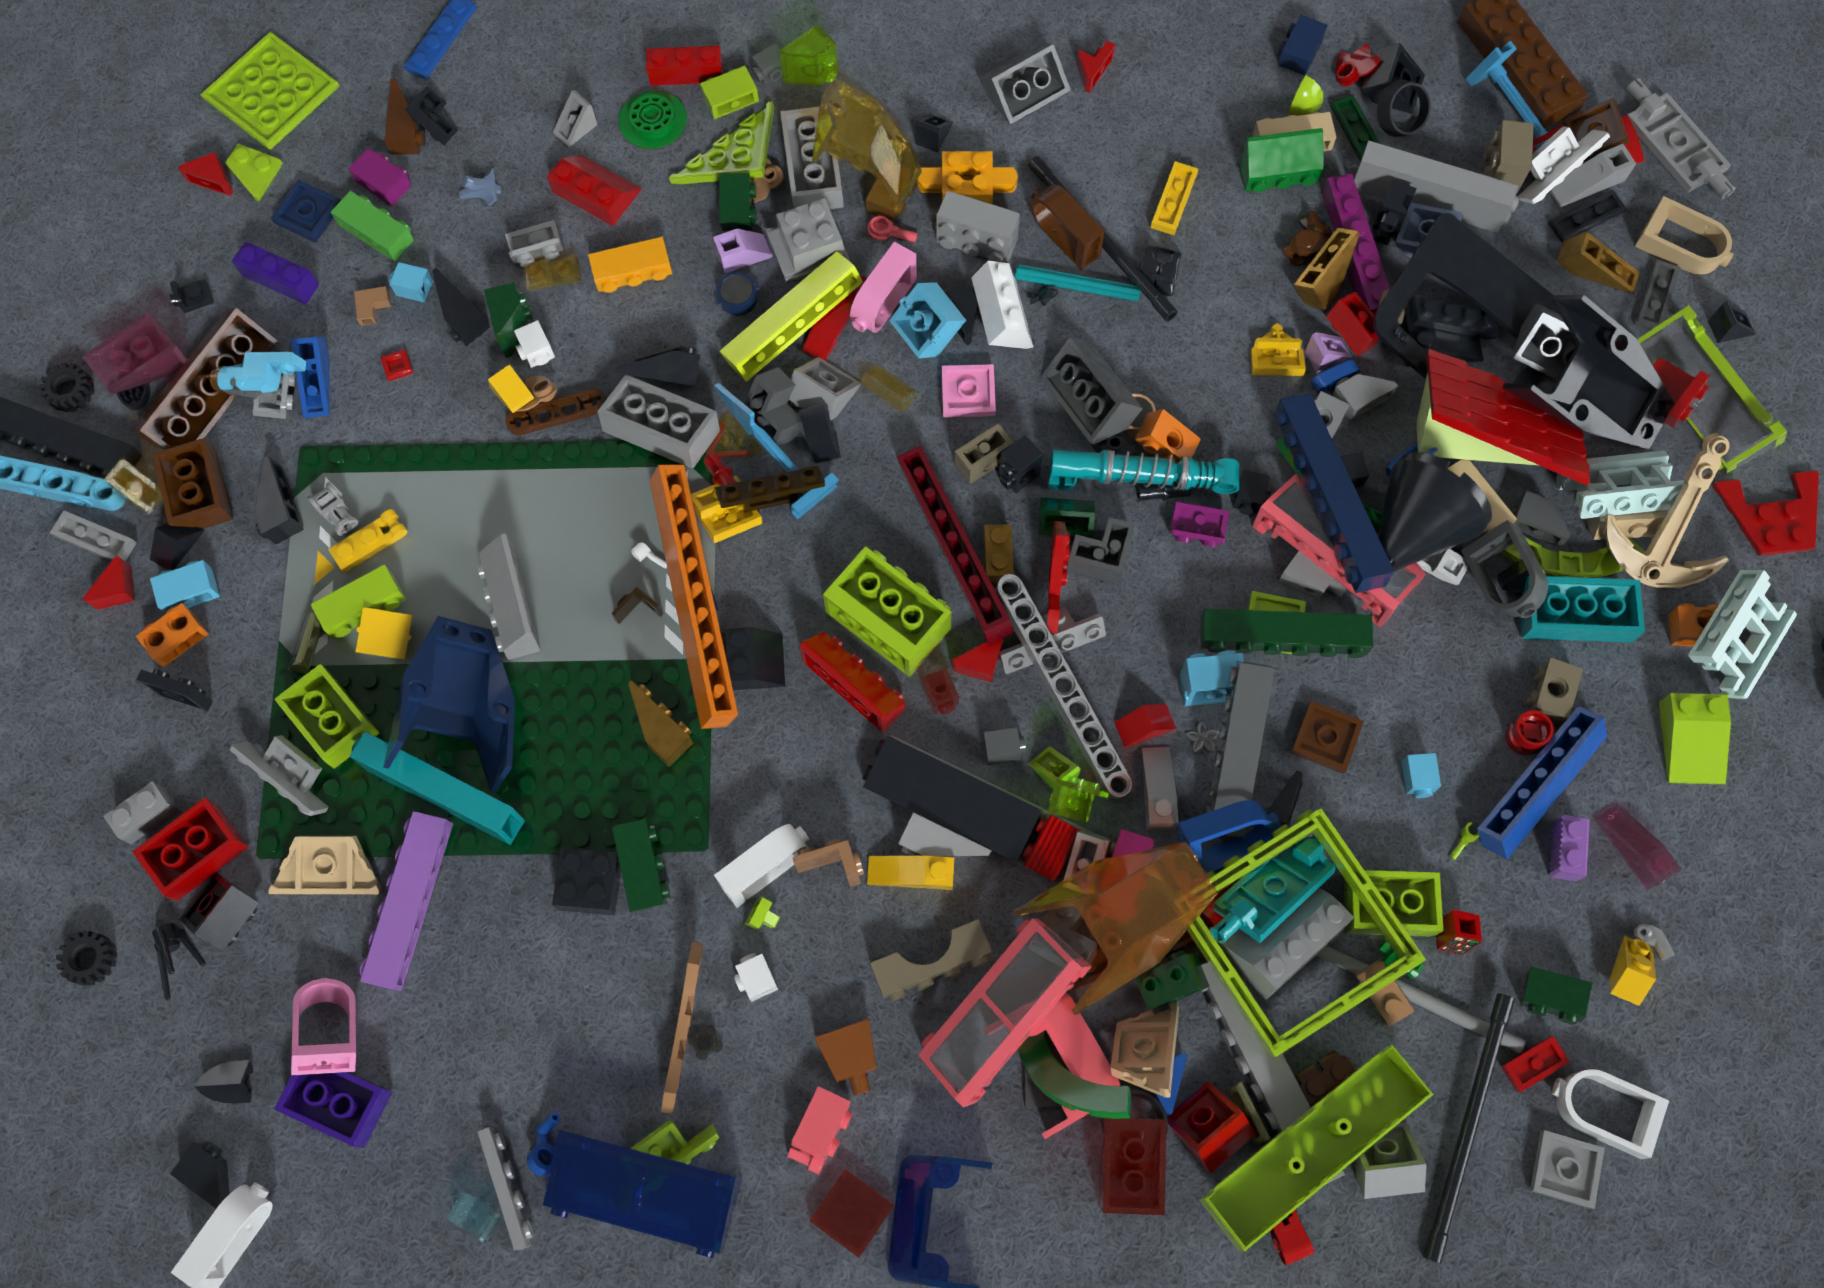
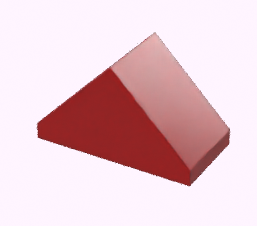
[178,152,233,196]
[82,555,135,610]
[952,638,1003,683]
[1114,704,1177,748]

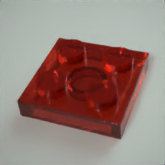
[810,1169,895,1258]

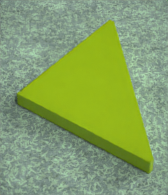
[669,102,774,184]

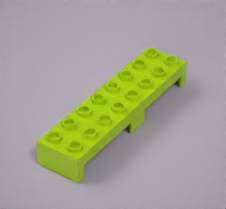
[1199,1044,1434,1252]

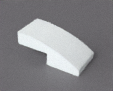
[1416,549,1469,585]

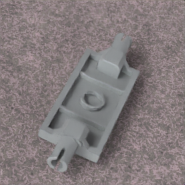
[1626,78,1736,199]

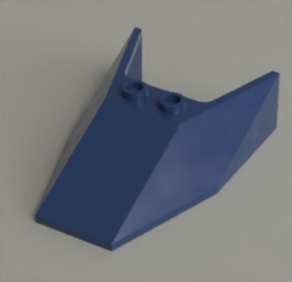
[383,616,515,793]

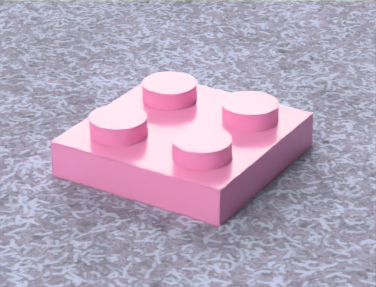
[942,364,996,417]

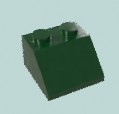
[484,282,533,358]

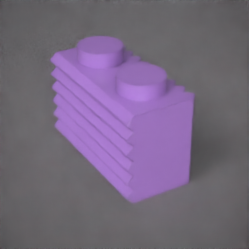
[1548,815,1590,882]

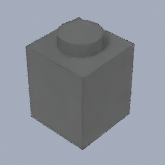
[983,728,1026,765]

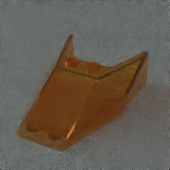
[1013,841,1218,1015]

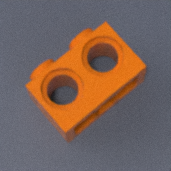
[136,603,209,668]

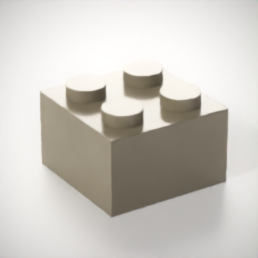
[1483,120,1533,194]

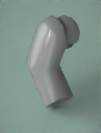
[1634,923,1675,960]

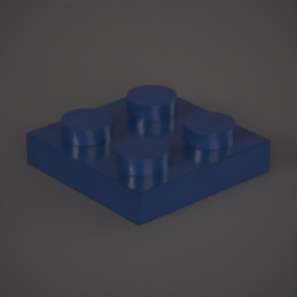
[271,179,341,243]

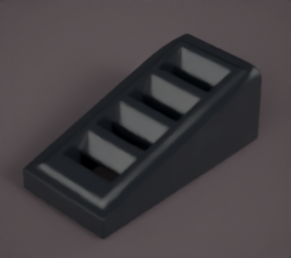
[1267,770,1303,827]

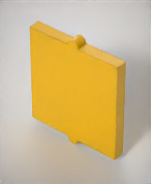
[356,607,413,660]

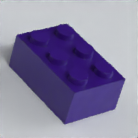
[274,1072,393,1148]

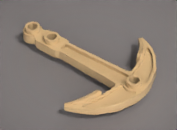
[1605,433,1730,588]

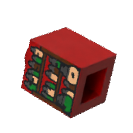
[1436,909,1482,955]

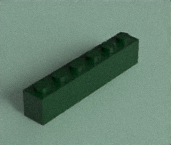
[1200,609,1374,658]

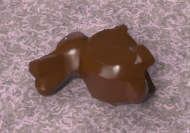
[1282,210,1333,266]

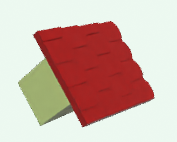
[1416,349,1590,486]

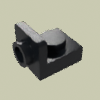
[169,279,214,313]

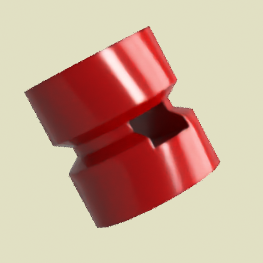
[1505,710,1554,755]

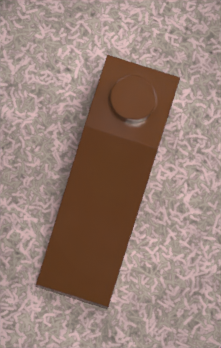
[384,79,426,155]

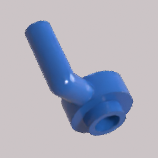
[527,1112,561,1176]

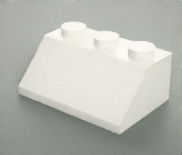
[971,261,1033,349]

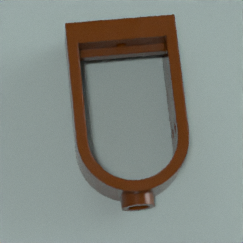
[1030,184,1105,270]

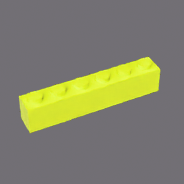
[720,251,863,382]

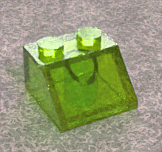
[779,24,839,86]

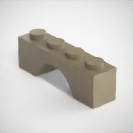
[870,919,992,1001]

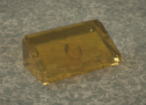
[861,365,919,413]

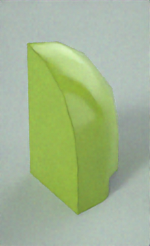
[1288,75,1323,116]

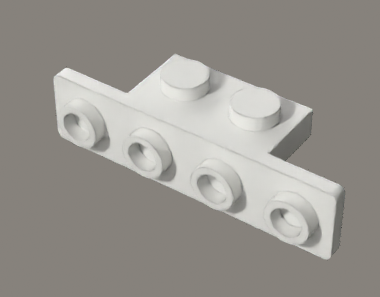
[1518,126,1610,204]

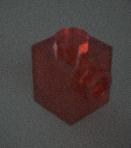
[921,668,959,715]

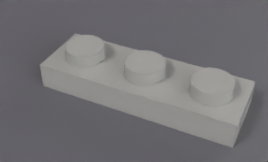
[50,510,137,562]

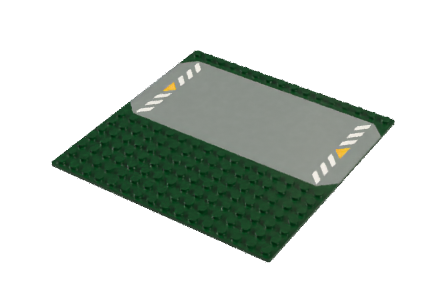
[256,440,718,859]

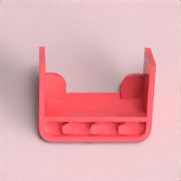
[984,993,1121,1139]

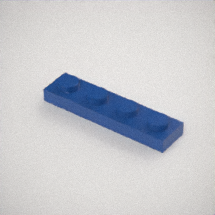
[404,0,477,79]

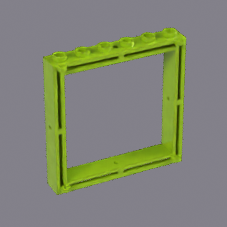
[1171,809,1426,1059]

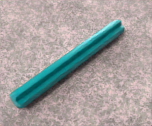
[1015,265,1141,301]

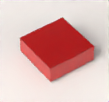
[380,349,413,381]

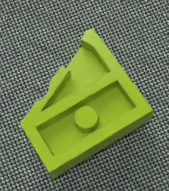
[225,143,283,201]

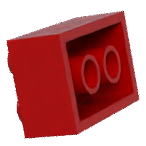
[132,797,249,902]

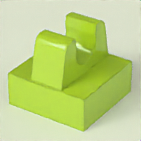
[744,897,780,929]

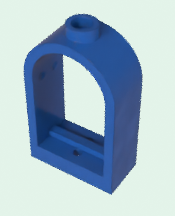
[1178,800,1280,880]

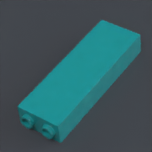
[350,732,525,845]

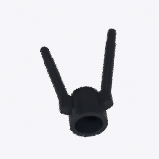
[152,923,206,1000]

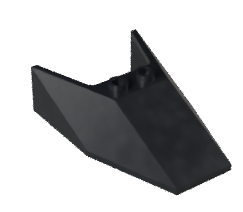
[1502,294,1675,449]

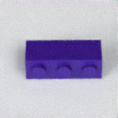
[232,241,319,305]

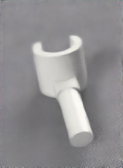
[631,543,667,569]

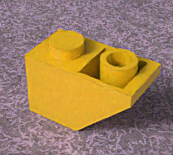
[1609,936,1656,1006]

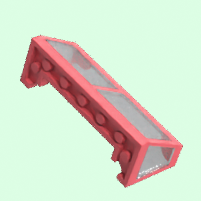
[1252,473,1426,628]
[918,918,1092,1108]

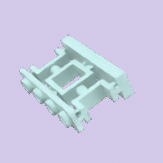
[1556,450,1684,519]
[1688,570,1797,699]

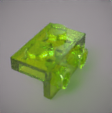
[1048,776,1109,823]

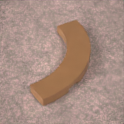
[661,942,703,1114]

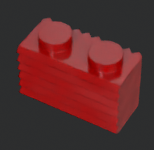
[1326,292,1380,356]
[1022,814,1082,882]

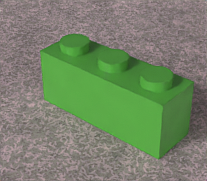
[331,191,414,262]

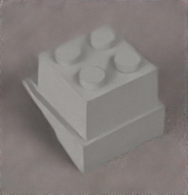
[766,198,850,282]

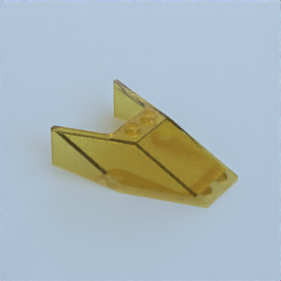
[812,77,922,206]

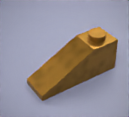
[1294,228,1359,310]
[1557,231,1640,294]

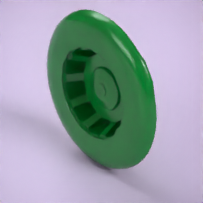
[618,90,687,149]

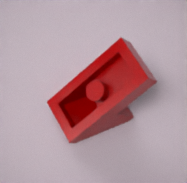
[1076,40,1116,93]

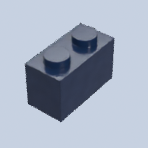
[1277,14,1328,75]

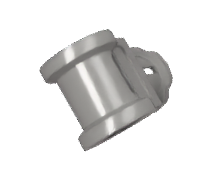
[307,482,358,536]

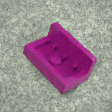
[1170,502,1230,548]

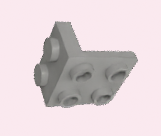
[505,220,564,267]

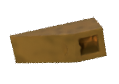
[628,680,693,767]

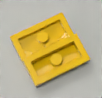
[691,475,762,544]

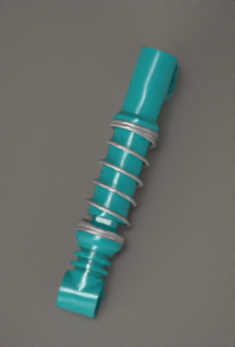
[1048,449,1239,494]

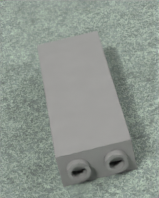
[1354,141,1520,233]

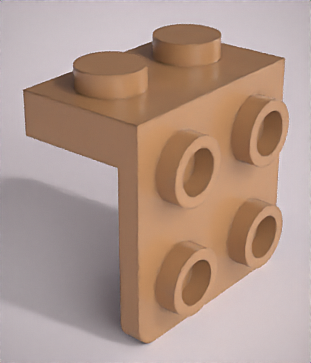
[792,839,864,887]

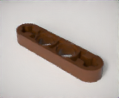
[505,389,606,436]

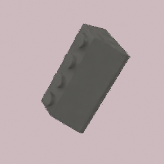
[1041,337,1143,444]

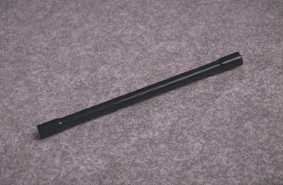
[1028,156,1178,322]
[1423,993,1515,1264]

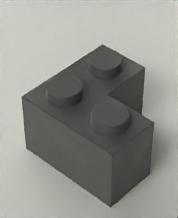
[744,367,803,446]
[1067,517,1135,585]
[1031,891,1097,979]

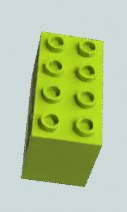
[823,546,952,677]

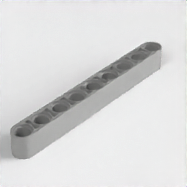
[995,574,1132,799]

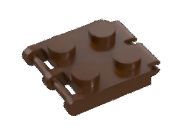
[1294,1050,1356,1108]

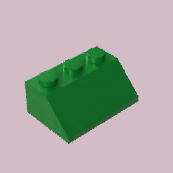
[1239,128,1323,193]

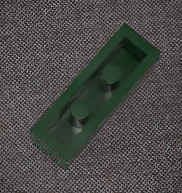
[612,819,671,912]

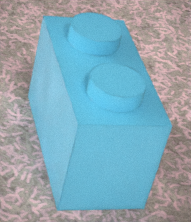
[150,560,220,613]

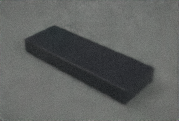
[1548,190,1627,243]

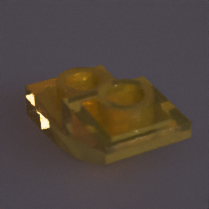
[524,254,582,291]

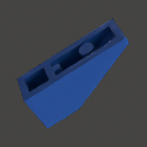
[291,337,330,418]

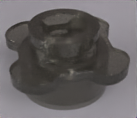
[688,1025,723,1061]

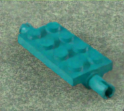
[1210,835,1336,944]

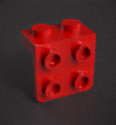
[1653,359,1710,428]

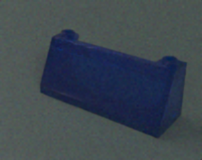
[543,1130,743,1258]

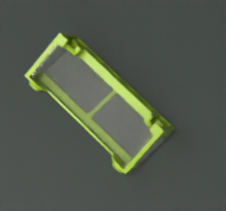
[1637,305,1787,473]

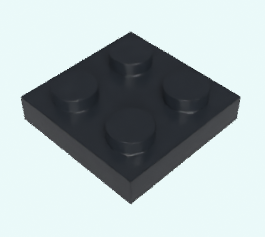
[136,669,213,711]

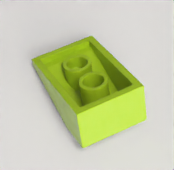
[1659,693,1731,784]

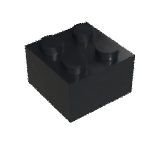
[552,848,621,915]

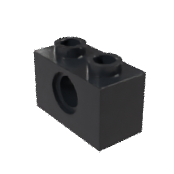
[999,435,1043,494]

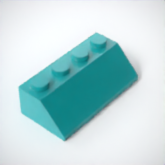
[1520,576,1645,643]

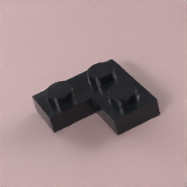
[405,86,458,146]

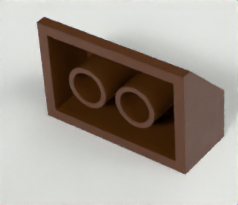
[152,438,233,528]

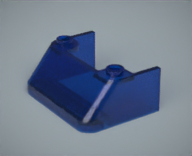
[888,1154,992,1288]

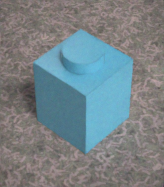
[389,262,433,302]
[1401,753,1441,798]

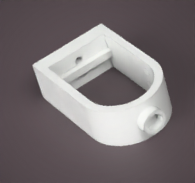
[714,824,810,908]
[1552,1069,1669,1159]
[171,1182,272,1288]

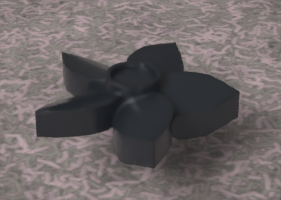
[1028,286,1058,306]

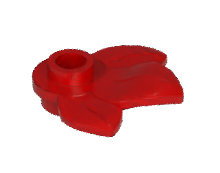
[1336,43,1380,86]

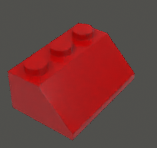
[547,155,642,226]

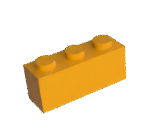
[588,236,672,293]

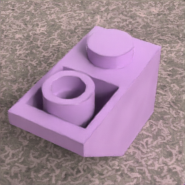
[713,229,772,274]

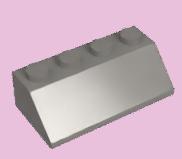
[477,533,540,660]

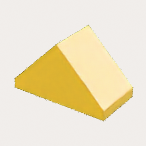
[488,364,534,413]

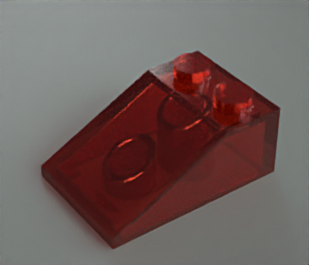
[1099,1118,1167,1215]

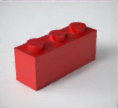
[646,45,723,86]

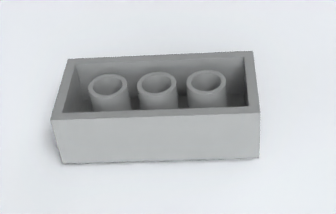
[780,105,844,209]
[597,375,720,469]

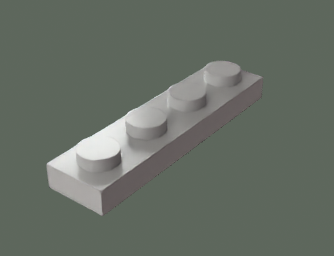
[477,1127,534,1250]

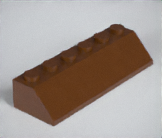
[132,308,279,451]

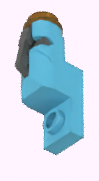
[210,352,307,399]

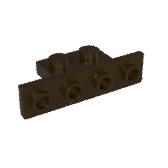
[714,465,825,513]

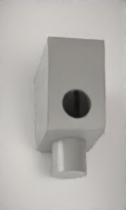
[1279,551,1347,600]

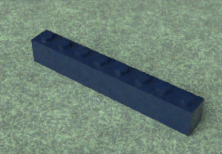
[1274,393,1394,593]

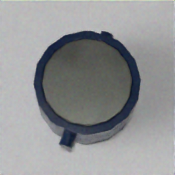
[715,272,760,316]

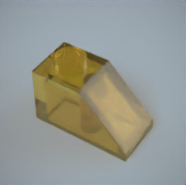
[103,458,162,514]

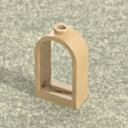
[1635,196,1734,274]

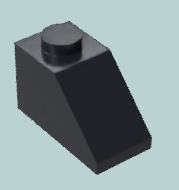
[945,281,978,345]
[170,1141,230,1209]

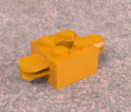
[917,151,1018,204]

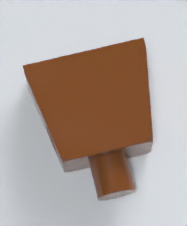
[815,1019,877,1096]

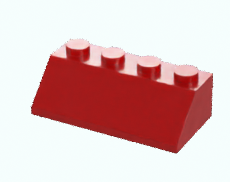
[799,632,905,733]

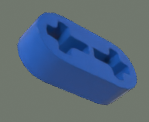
[1311,360,1361,395]

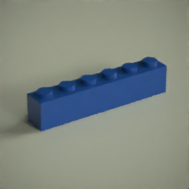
[1477,706,1608,860]

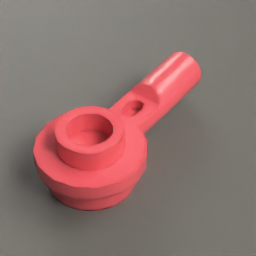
[867,216,918,242]

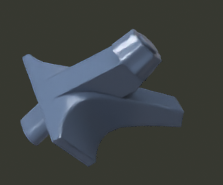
[459,168,501,206]

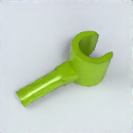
[1449,822,1480,860]

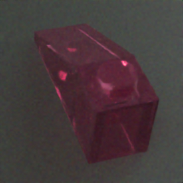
[1594,803,1682,890]

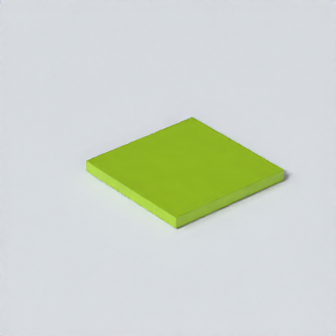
[200,31,340,150]

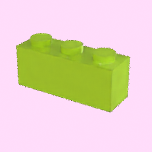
[310,564,407,639]

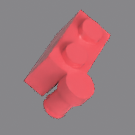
[787,1086,853,1175]

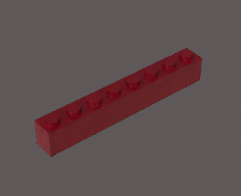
[896,445,1014,644]

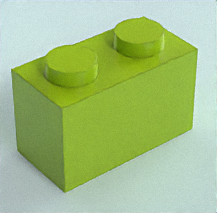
[700,66,759,119]

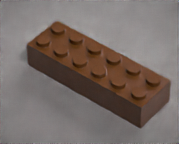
[1457,0,1589,128]

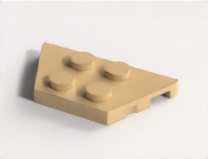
[269,836,382,894]
[1110,1002,1179,1098]

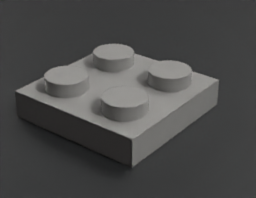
[1530,1130,1605,1209]

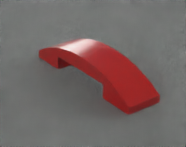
[802,274,867,361]

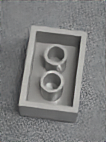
[937,191,1020,263]

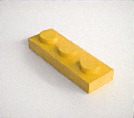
[1151,161,1199,236]

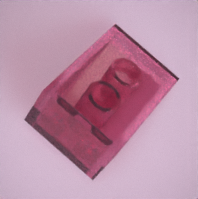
[81,312,187,394]

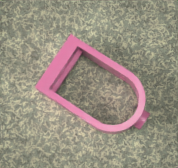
[850,242,917,333]
[291,978,356,1075]

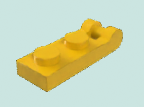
[328,509,408,574]

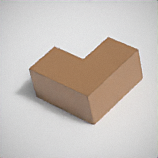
[354,286,391,326]

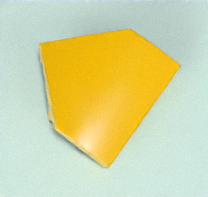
[1251,323,1306,376]

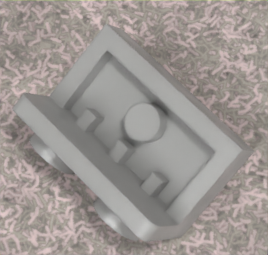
[253,371,296,419]

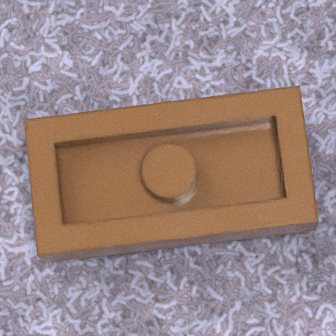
[1356,959,1415,1026]

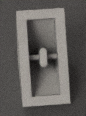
[553,90,597,147]

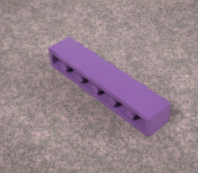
[360,811,453,991]

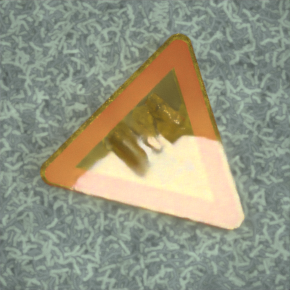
[705,413,762,458]

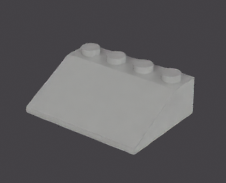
[1209,888,1354,1000]

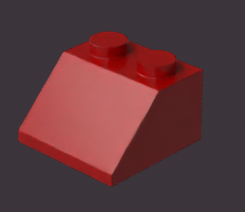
[1167,1081,1256,1174]

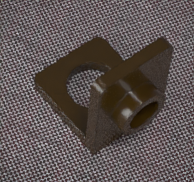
[612,587,663,624]

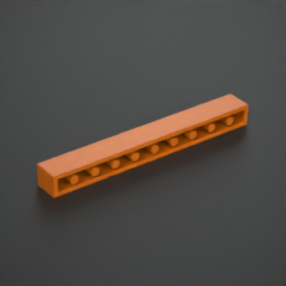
[649,465,738,729]

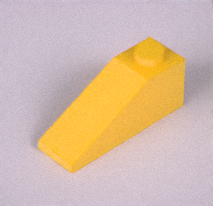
[867,856,954,890]

